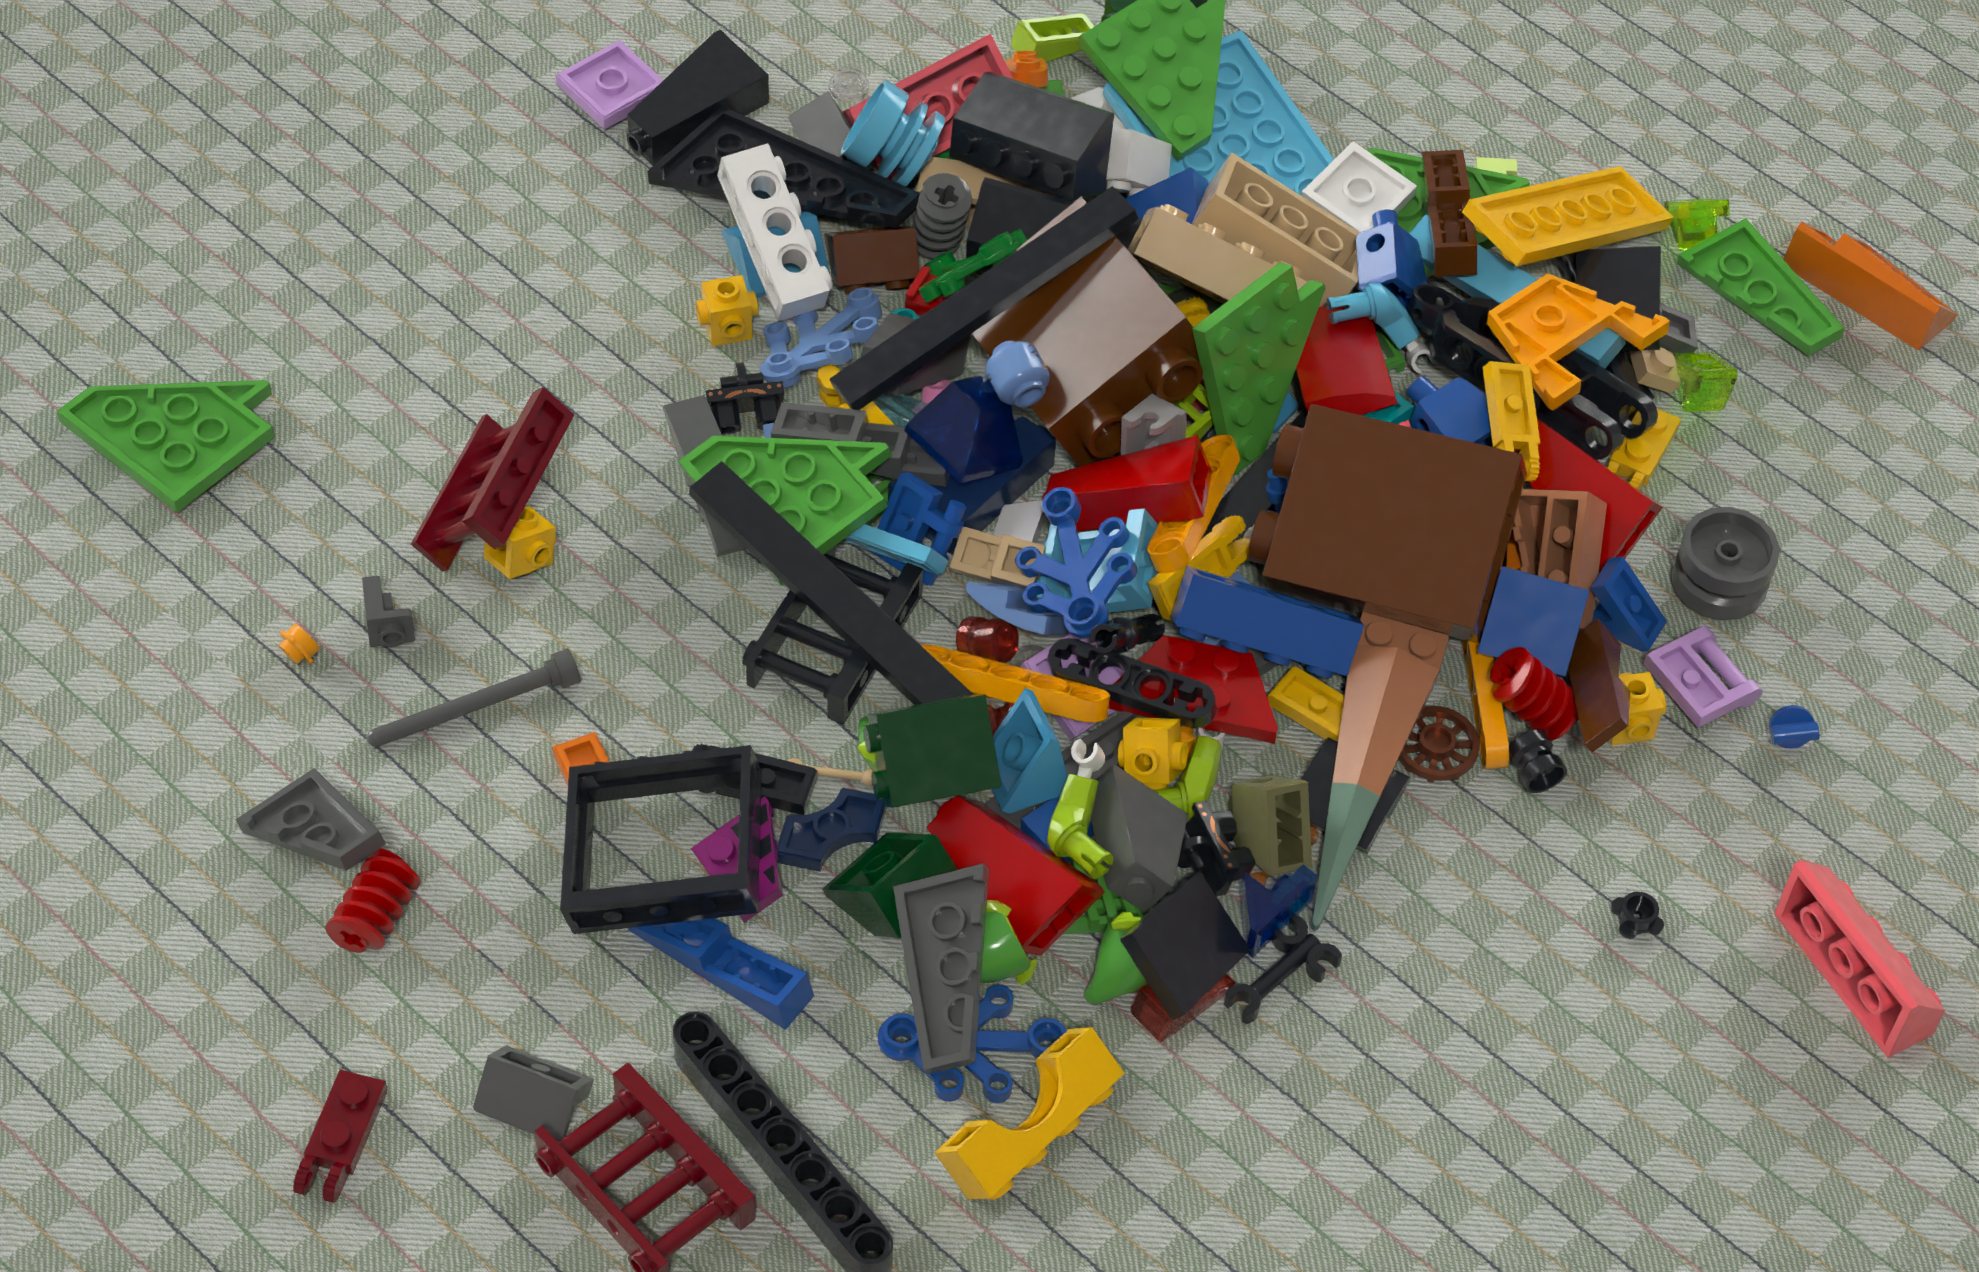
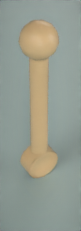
[787,758,873,787]

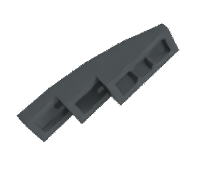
[663,395,746,557]
[771,402,956,487]

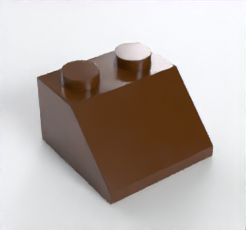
[824,225,919,293]

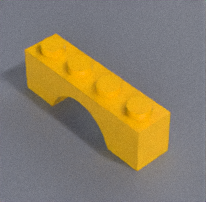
[934,1027,1125,1201]

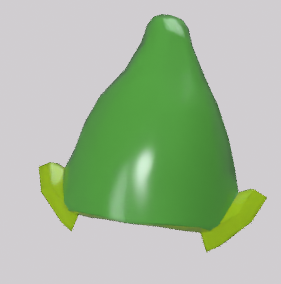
[981,900,1037,985]
[1084,912,1149,1005]

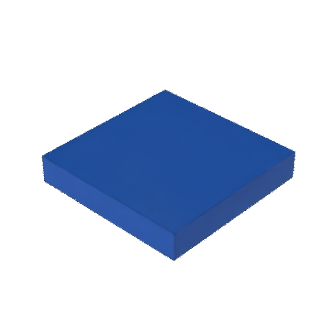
[1477,566,1590,678]

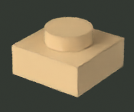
[1629,347,1681,394]

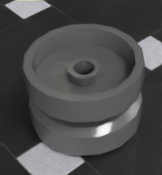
[1671,507,1780,620]

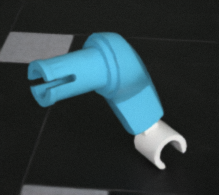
[1326,283,1436,373]

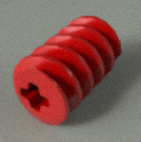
[1490,647,1579,741]
[325,848,421,953]

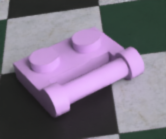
[1644,626,1763,728]

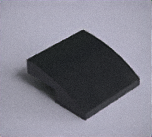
[1301,737,1410,854]

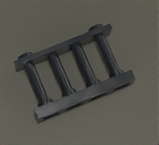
[742,546,923,725]

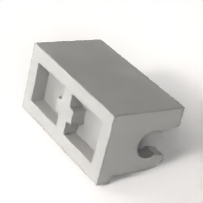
[1121,394,1187,455]

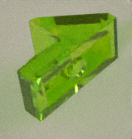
[1664,198,1730,250]
[1673,352,1738,412]

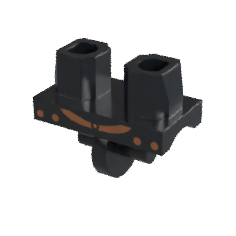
[706,362,784,435]
[1177,801,1255,897]

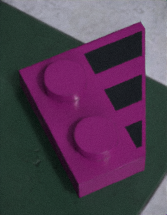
[691,796,783,923]

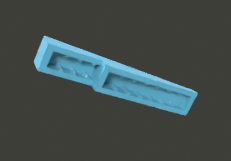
[1409,215,1626,369]

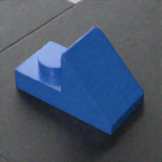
[1590,556,1667,652]

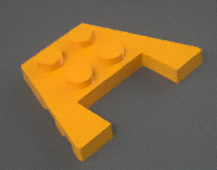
[1487,273,1670,411]

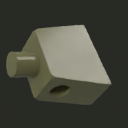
[1228,775,1312,876]

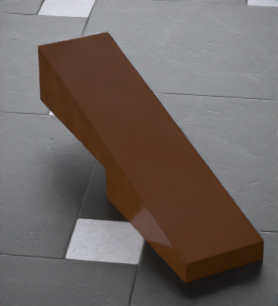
[1422,150,1477,277]
[1568,618,1630,753]

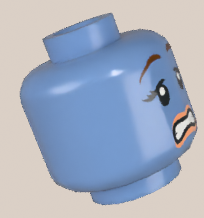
[985,341,1050,407]

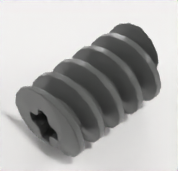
[912,173,972,259]

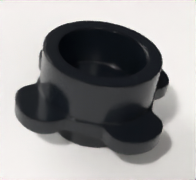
[1611,892,1664,939]

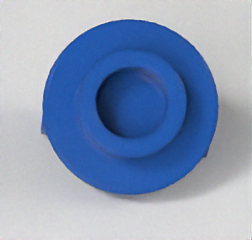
[1769,705,1820,749]

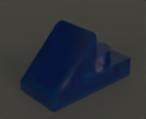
[1239,864,1318,958]

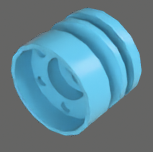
[841,80,945,187]

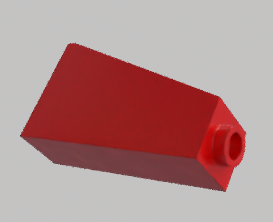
[1514,418,1663,573]
[1042,435,1213,531]
[926,795,1105,956]

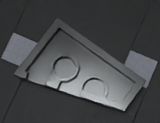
[236,768,386,871]

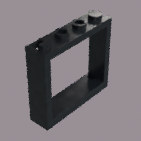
[560,745,762,934]

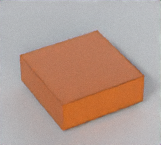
[552,732,610,786]

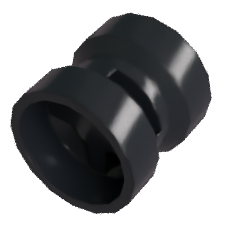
[1509,729,1567,793]

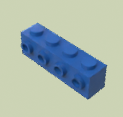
[1170,566,1364,678]

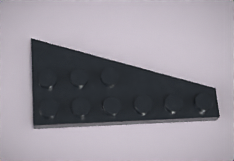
[647,106,920,228]

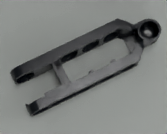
[1408,284,1658,460]

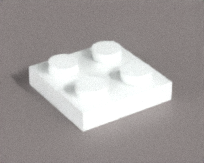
[1301,141,1417,232]

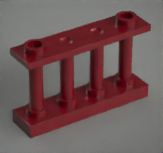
[410,387,574,572]
[534,1062,756,1272]

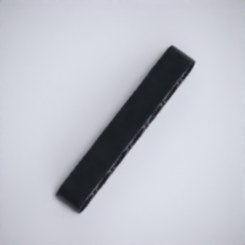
[673,1012,893,1272]

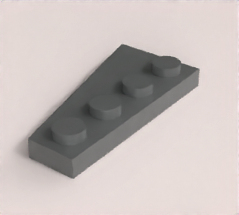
[893,863,989,1074]

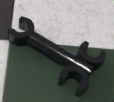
[1224,914,1342,1024]

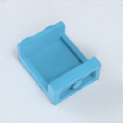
[1037,508,1158,613]

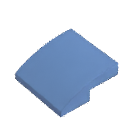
[966,582,1070,635]

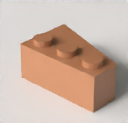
[1513,489,1607,633]

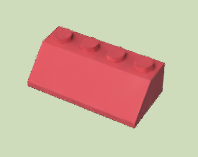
[842,34,1014,179]
[1774,860,1945,1058]

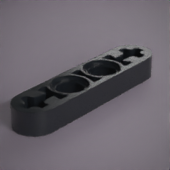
[1048,638,1217,728]

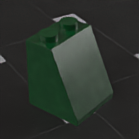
[863,695,1002,808]

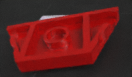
[1109,635,1278,744]

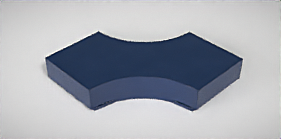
[777,788,887,872]

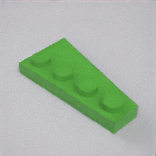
[1677,218,1845,356]

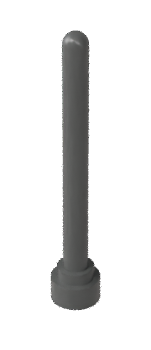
[367,648,581,747]

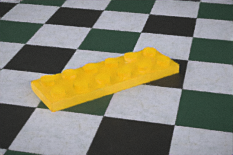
[1462,166,1675,266]

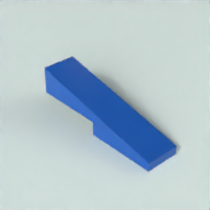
[628,918,814,1030]

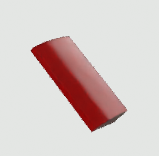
[1296,306,1398,415]

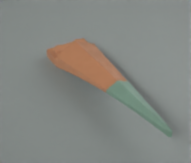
[1312,612,1450,931]

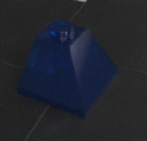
[904,375,1023,484]

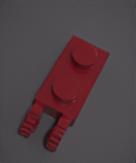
[293,1069,388,1203]

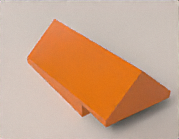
[1783,221,1959,350]

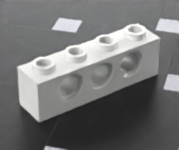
[717,143,832,321]

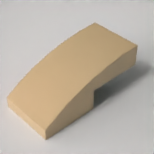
[949,526,1046,588]

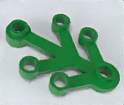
[918,229,1028,302]

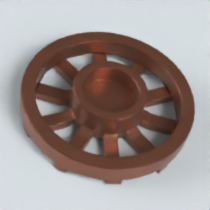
[1399,706,1480,783]

